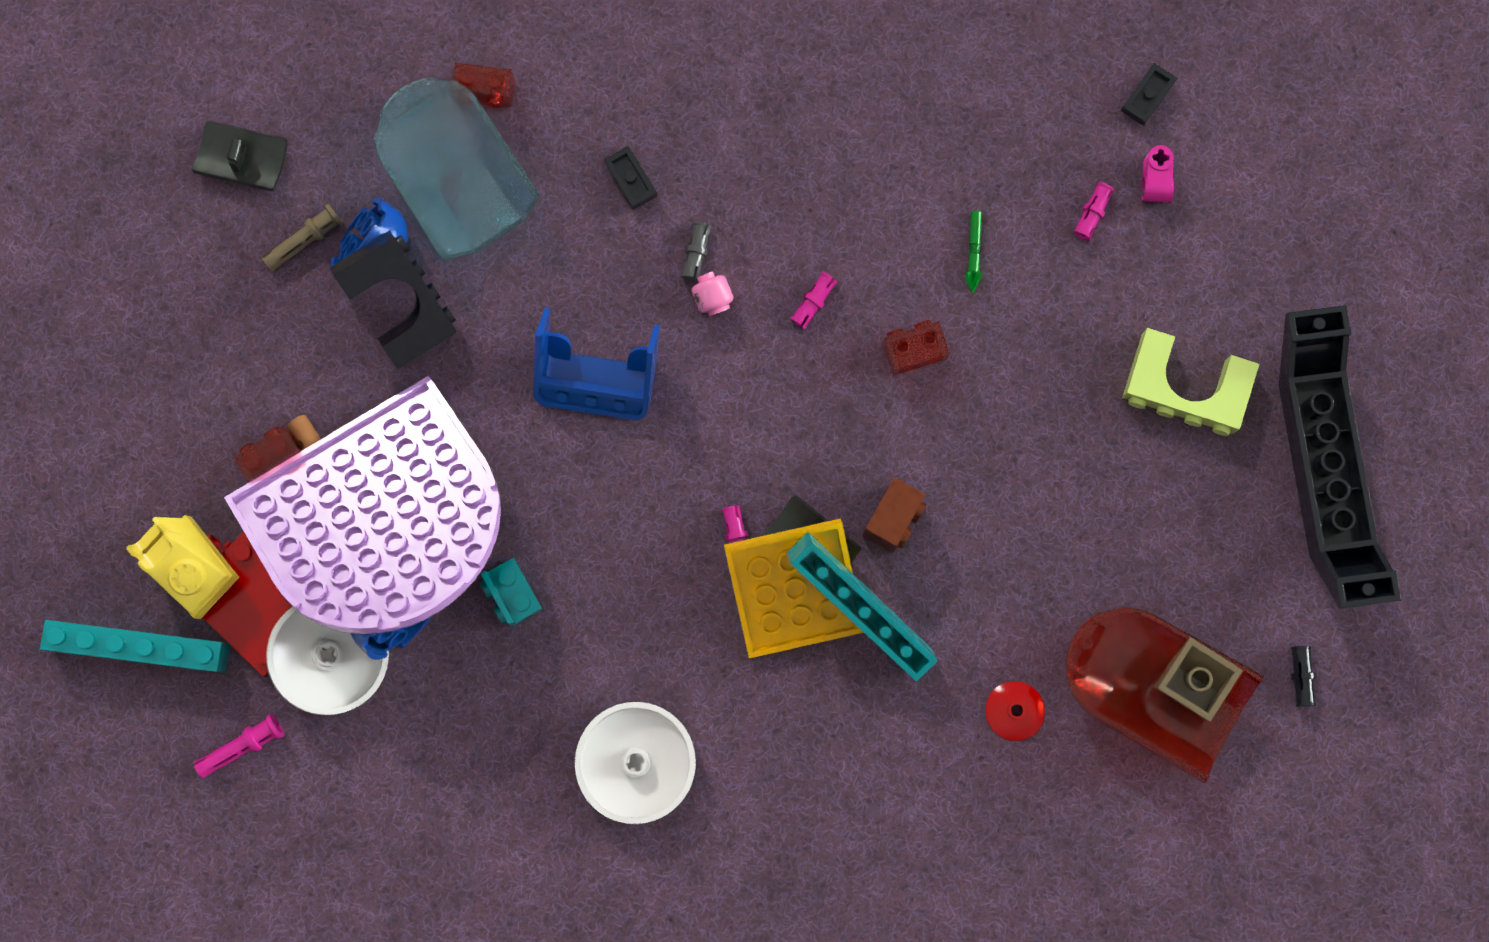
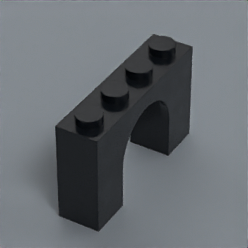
[330,230,457,369]

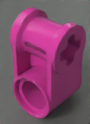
[1141,145,1174,203]

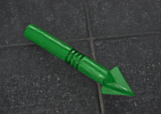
[965,211,983,294]

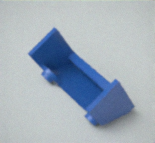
[533,308,660,420]

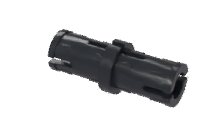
[1291,646,1316,707]

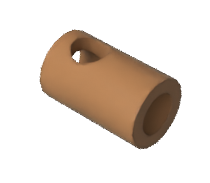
[287,415,321,450]

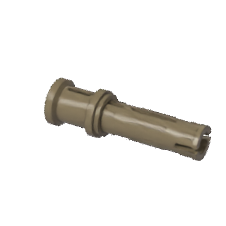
[261,203,344,272]

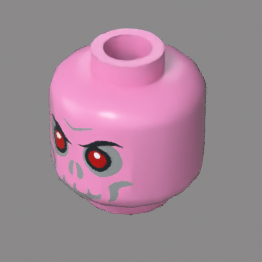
[692,271,733,316]

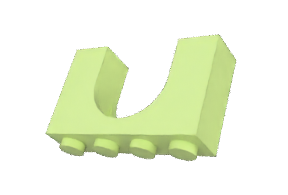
[1122,328,1259,436]

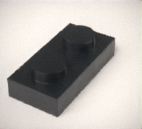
[1120,63,1178,126]
[604,146,658,210]

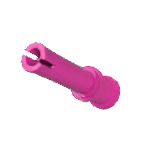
[194,713,284,778]

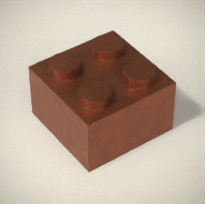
[862,477,927,553]

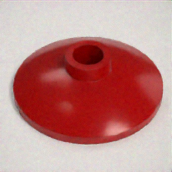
[985,681,1045,741]

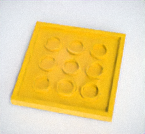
[724,518,864,659]

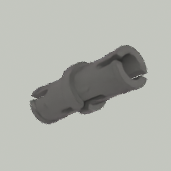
[681,221,712,282]

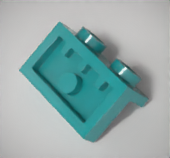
[480,558,542,626]

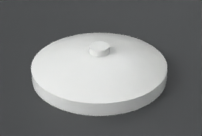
[266,607,389,715]
[575,702,696,824]

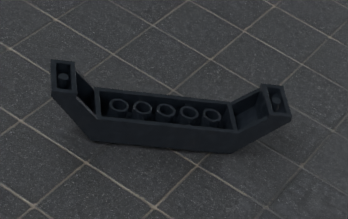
[1279,305,1402,609]

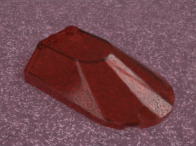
[1066,607,1264,783]

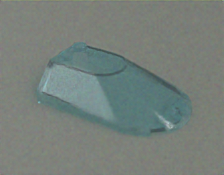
[375,77,541,260]

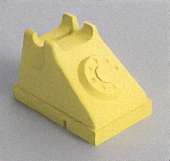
[126,515,239,619]

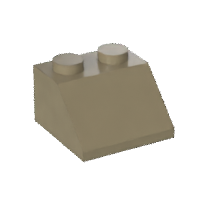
[1154,637,1243,722]

